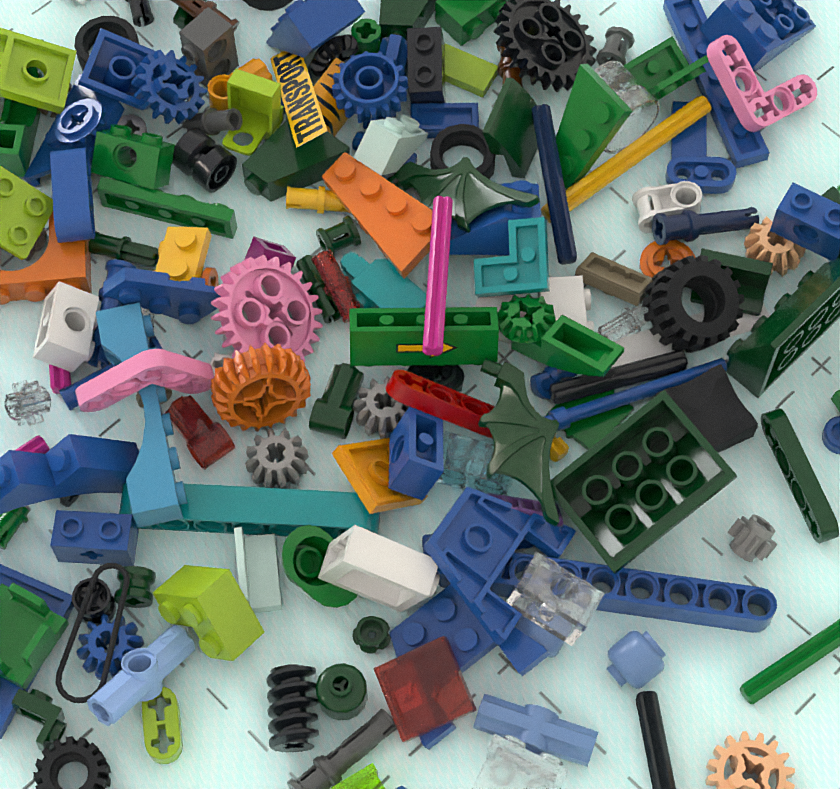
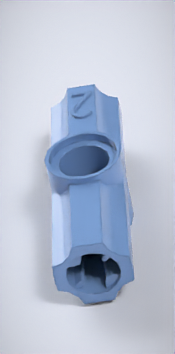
[474,694,598,767]

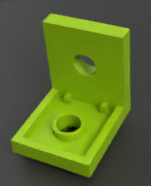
[0,27,77,114]

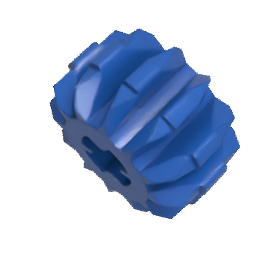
[76,614,144,680]

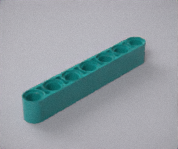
[119,483,380,539]

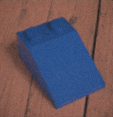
[449,180,541,255]

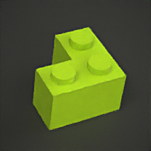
[152,565,265,661]

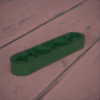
[760,408,839,544]

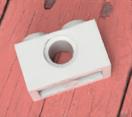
[33,281,99,373]

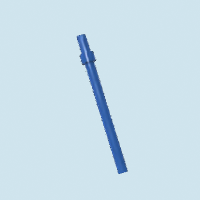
[544,358,727,432]

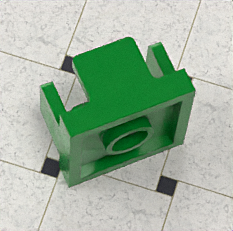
[0,582,69,690]

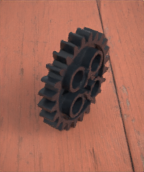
[493,0,597,92]

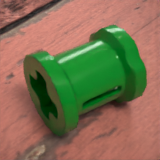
[351,18,381,56]

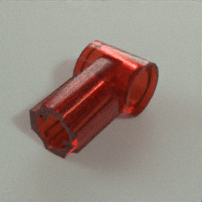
[165,395,235,470]

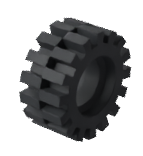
[33,736,111,789]

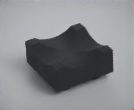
[655,364,758,453]

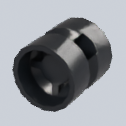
[172,128,237,193]

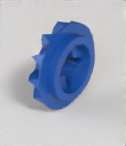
[54,98,106,148]

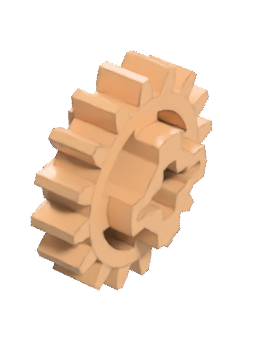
[705,731,795,789]

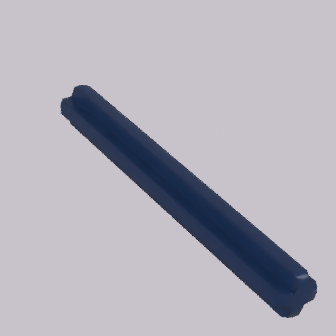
[532,104,577,265]

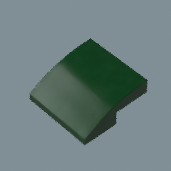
[482,77,538,178]

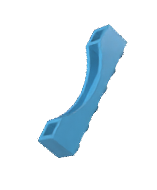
[96,303,187,528]

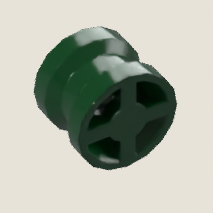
[114,566,156,608]

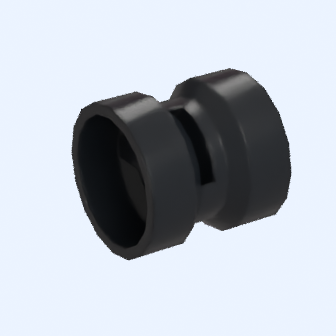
[72,578,116,626]

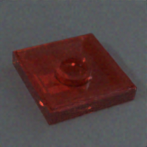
[373,636,477,743]

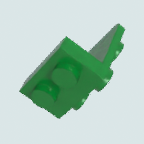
[614,36,709,106]

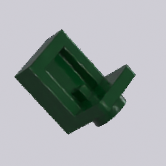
[11,688,67,751]

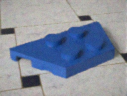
[23,74,125,186]

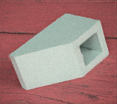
[353,115,428,175]

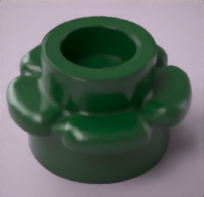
[352,616,391,654]

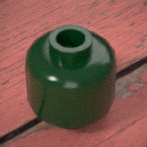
[316,663,368,721]

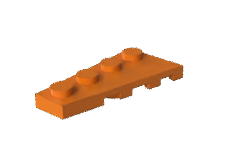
[322,152,433,279]

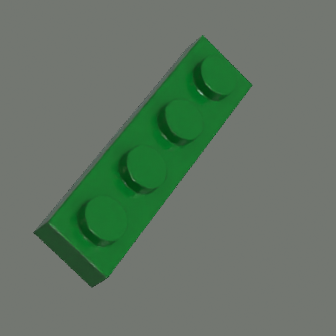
[96,176,238,239]

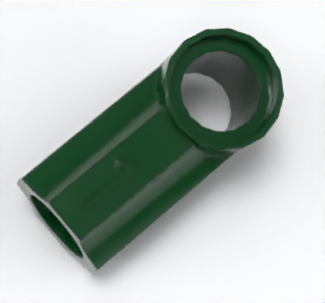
[309,363,364,439]

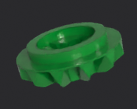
[497,293,556,344]

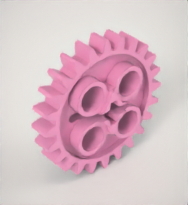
[211,255,323,362]

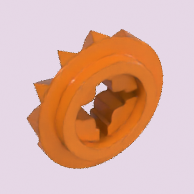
[639,240,696,288]

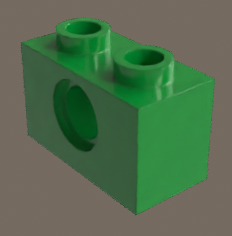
[91,124,175,190]

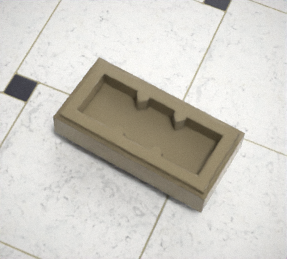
[575,252,653,307]

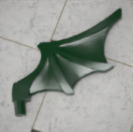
[386,157,540,233]
[478,358,560,526]

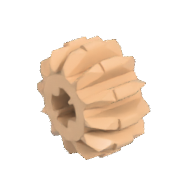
[744,216,806,277]

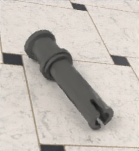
[287,709,398,789]

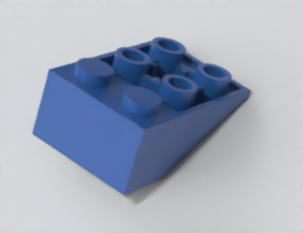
[266,0,366,58]
[699,0,816,72]

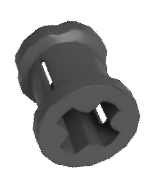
[596,26,635,72]

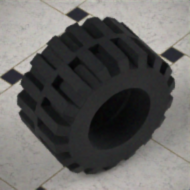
[642,255,744,353]

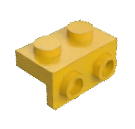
[153,227,212,281]

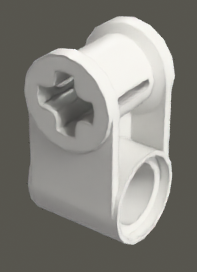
[632,181,702,233]

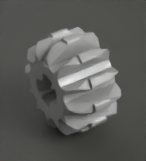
[354,375,409,439]
[245,428,309,489]

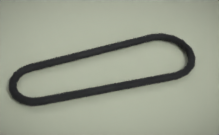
[55,563,130,703]

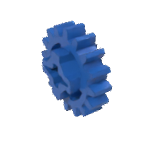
[132,49,207,125]

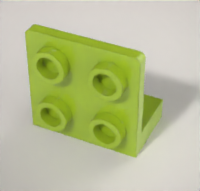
[0,166,53,260]

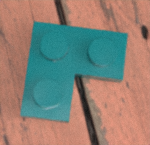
[474,217,550,298]

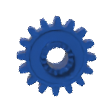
[332,51,408,124]

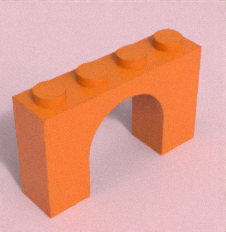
[0,212,92,305]

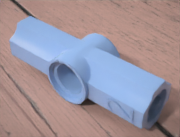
[87,624,195,727]

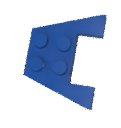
[423,486,576,646]
[389,584,551,750]

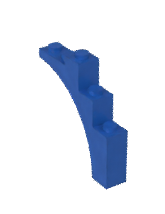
[0,434,139,514]

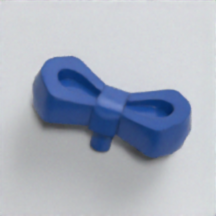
[530,366,577,400]

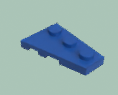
[103,267,221,324]

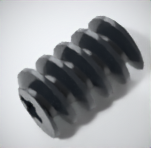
[266,664,319,752]

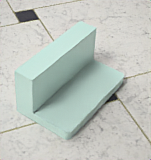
[234,527,283,613]

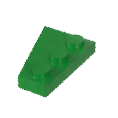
[556,64,632,189]

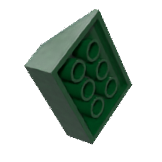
[726,258,840,398]
[550,390,737,574]

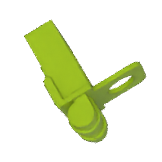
[222,69,284,156]

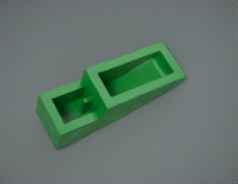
[511,314,624,377]

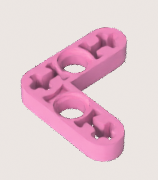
[707,35,817,132]
[75,349,214,412]

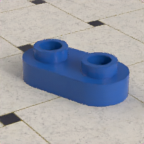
[665,156,737,194]

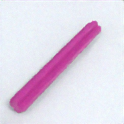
[422,196,453,356]

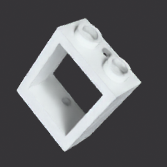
[318,525,440,612]

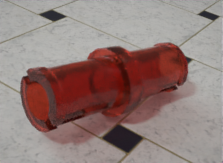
[311,249,361,323]

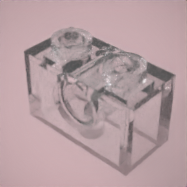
[506,552,605,646]

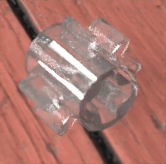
[4,380,51,426]

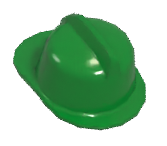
[282,525,357,608]

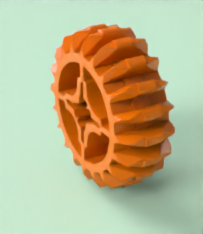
[210,343,311,432]

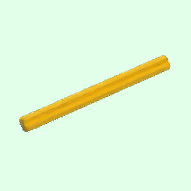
[541,96,712,223]

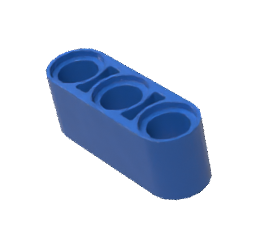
[50,147,95,243]

